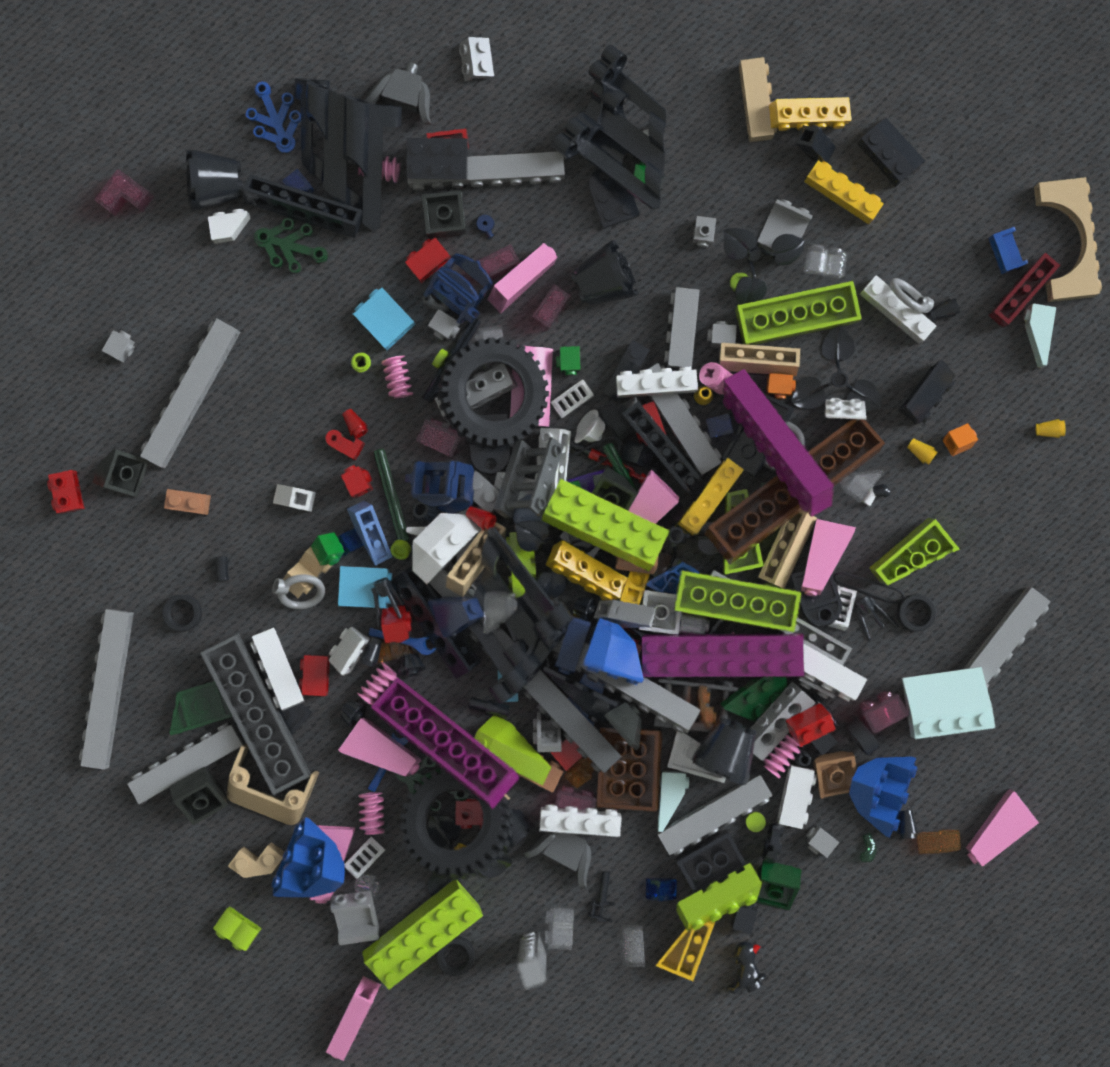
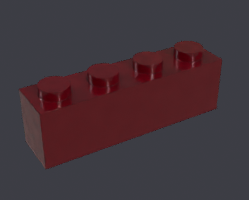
[988,252,1060,328]

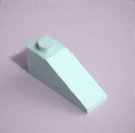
[1023,304,1056,368]
[657,770,689,832]

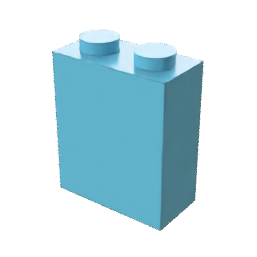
[353,288,416,350]
[338,566,393,608]

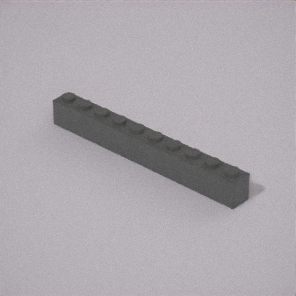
[468,614,622,773]

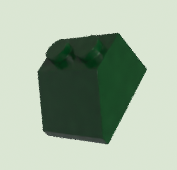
[756,861,801,910]

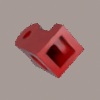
[325,430,365,460]

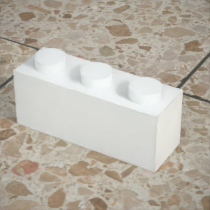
[777,764,817,829]

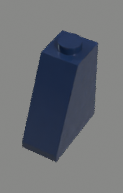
[428,596,485,638]
[555,617,591,676]

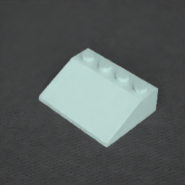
[902,667,995,739]

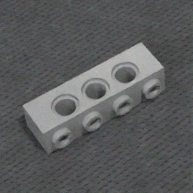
[750,682,816,761]

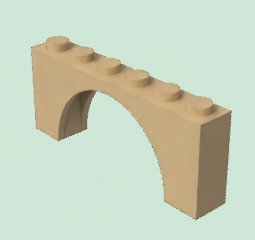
[1034,177,1102,302]

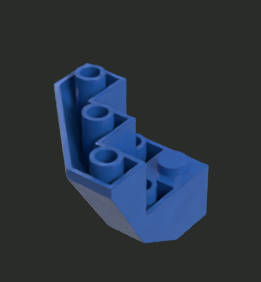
[583,618,644,685]
[849,757,918,838]
[272,817,345,897]

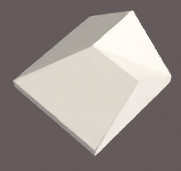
[639,590,681,635]

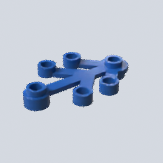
[246,82,301,153]

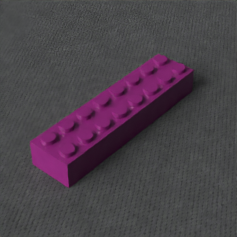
[723,369,833,517]
[642,633,804,677]
[371,677,519,809]

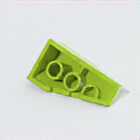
[474,715,552,785]

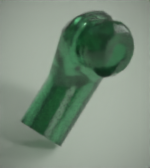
[860,832,877,863]

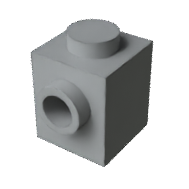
[692,216,716,248]
[428,309,460,341]
[707,321,737,347]
[102,330,135,363]
[806,825,839,858]

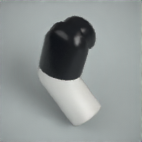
[862,484,891,506]

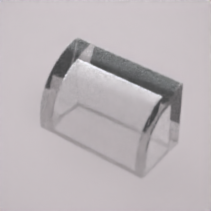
[618,923,645,967]

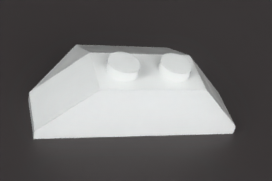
[412,513,482,584]

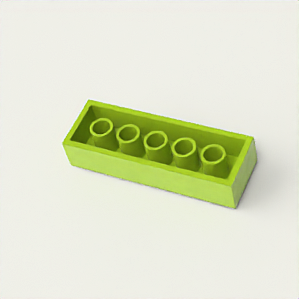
[735,281,862,345]
[541,479,669,571]
[673,571,801,632]
[362,880,483,990]

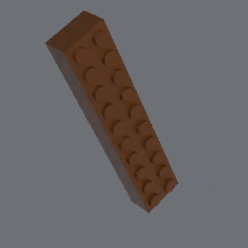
[705,419,885,565]

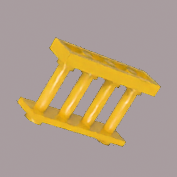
[677,458,744,535]

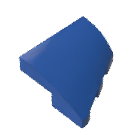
[646,561,700,594]

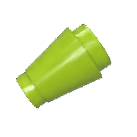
[351,353,371,372]

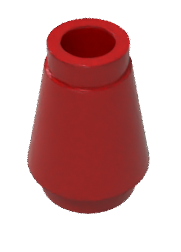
[342,409,368,439]
[466,506,496,530]

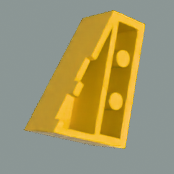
[656,921,715,981]

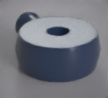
[476,215,494,239]

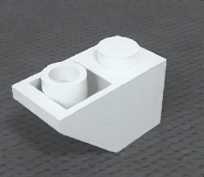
[208,209,251,244]
[273,484,316,512]

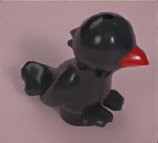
[726,941,766,994]

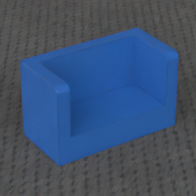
[988,227,1028,274]

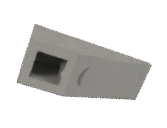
[594,600,657,628]

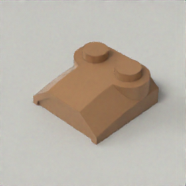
[813,751,857,799]

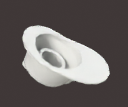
[574,409,605,443]

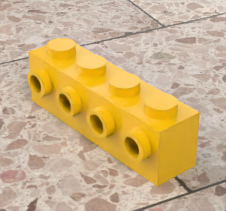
[769,98,851,131]
[804,160,884,224]
[546,540,628,600]

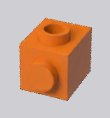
[766,373,796,399]
[942,423,978,456]

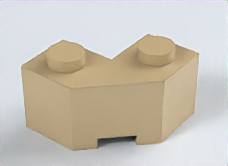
[283,547,332,598]
[228,842,284,878]

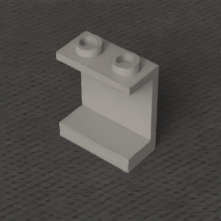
[756,199,812,252]

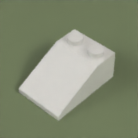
[329,627,371,675]

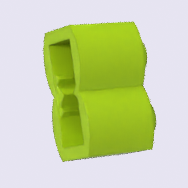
[213,906,261,951]

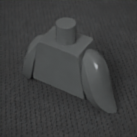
[364,62,431,125]
[522,831,591,888]

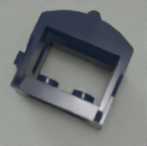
[423,253,493,324]
[405,461,474,514]

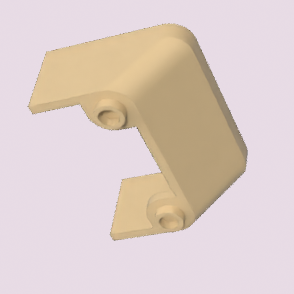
[226,743,319,825]

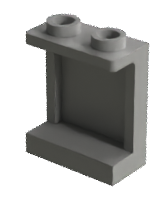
[331,890,379,945]

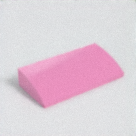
[510,346,553,427]

